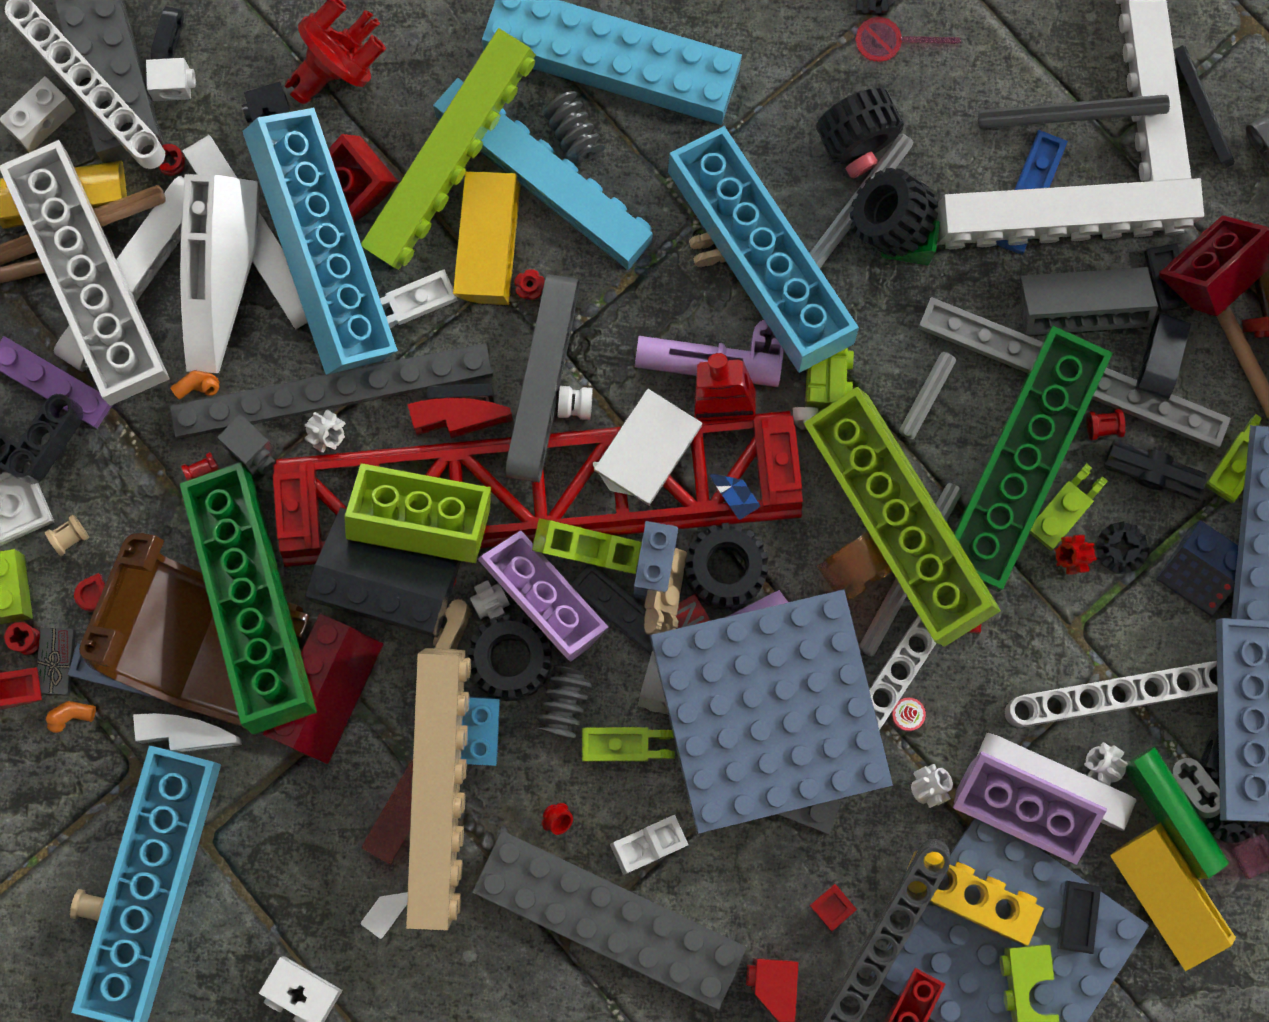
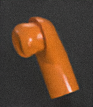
[170,370,219,400]
[46,701,96,733]

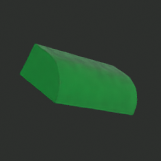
[1126,746,1229,879]

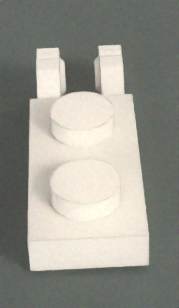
[380,270,458,328]

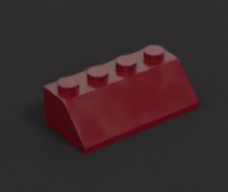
[263,613,384,765]

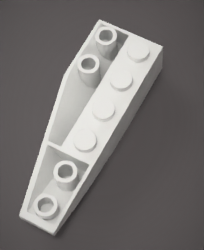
[180,174,260,373]

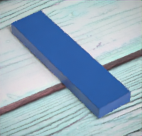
[996,130,1068,255]

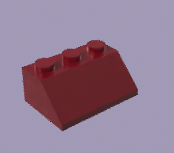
[1159,215,1269,316]

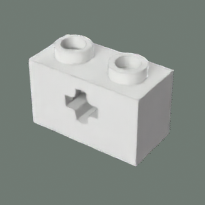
[0,76,76,153]
[259,957,342,1022]

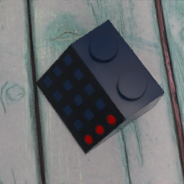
[1156,520,1238,616]

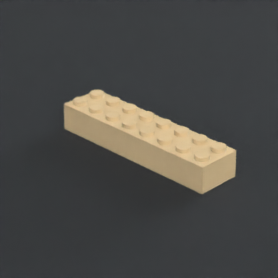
[406,648,471,930]

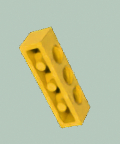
[907,850,1044,946]

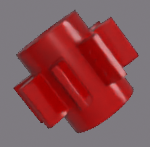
[1054,534,1097,575]

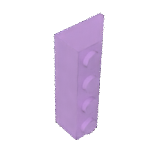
[478,531,608,662]
[953,751,1107,865]

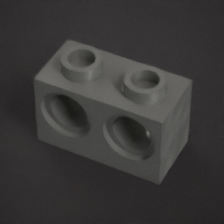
[217,414,277,478]

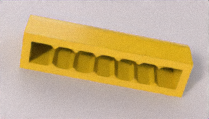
[0,161,127,229]
[453,171,521,305]
[1110,822,1236,972]

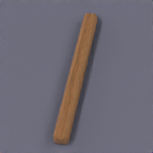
[0,185,166,265]

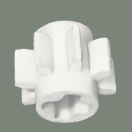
[304,410,345,452]
[470,580,510,620]
[1084,742,1128,786]
[911,764,953,808]

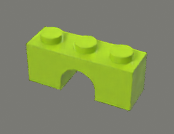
[532,518,642,574]
[1000,944,1059,1022]

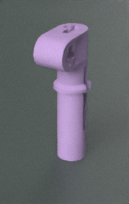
[635,320,784,387]

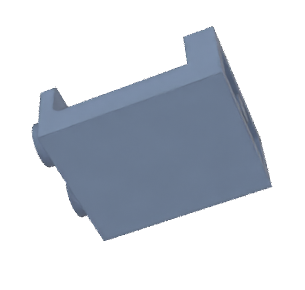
[634,521,678,600]

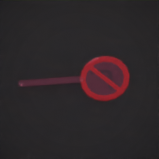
[855,17,961,62]

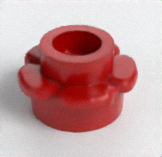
[514,269,545,300]
[542,803,573,835]

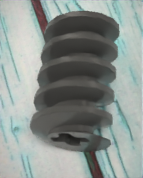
[543,91,605,163]
[535,665,592,738]

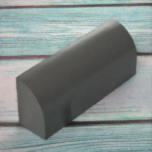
[1019,267,1158,335]

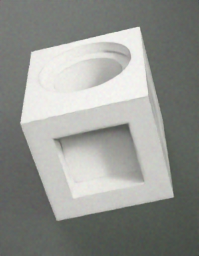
[146,58,196,101]

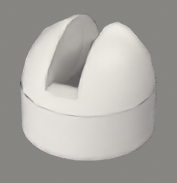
[793,407,818,430]

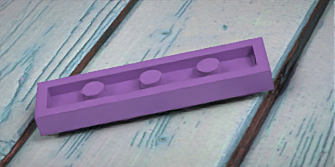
[0,336,112,429]

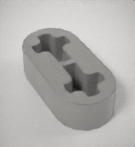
[1173,758,1220,818]

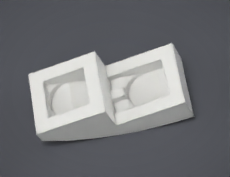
[610,815,688,875]

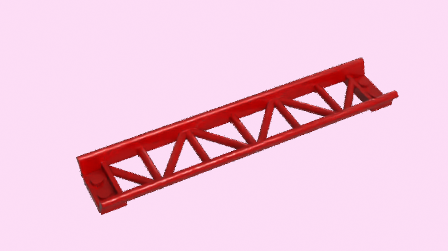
[273,411,803,567]

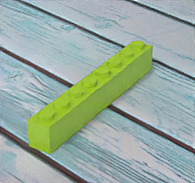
[361,28,536,270]

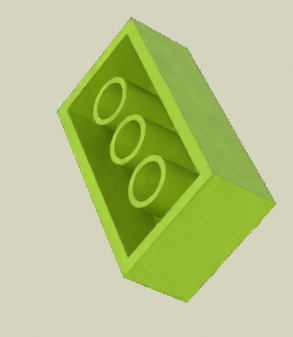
[345,463,491,564]

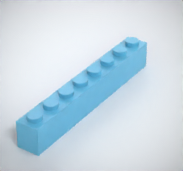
[433,78,653,270]

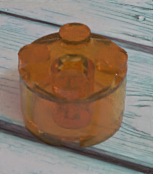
[817,531,892,600]

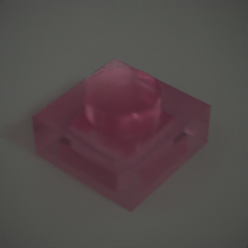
[1230,834,1269,879]

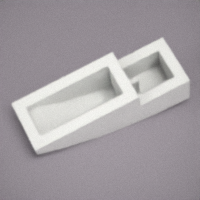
[133,713,242,753]

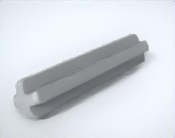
[899,352,956,440]

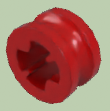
[158,144,185,176]

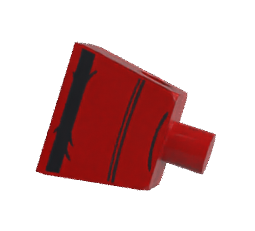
[694,353,756,421]

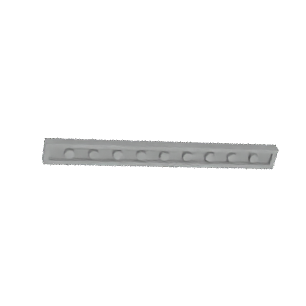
[918,297,1231,450]

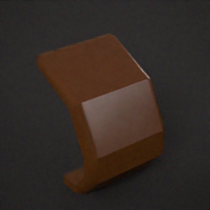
[79,533,310,728]

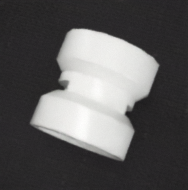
[558,386,593,420]

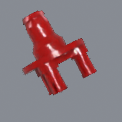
[285,0,386,104]

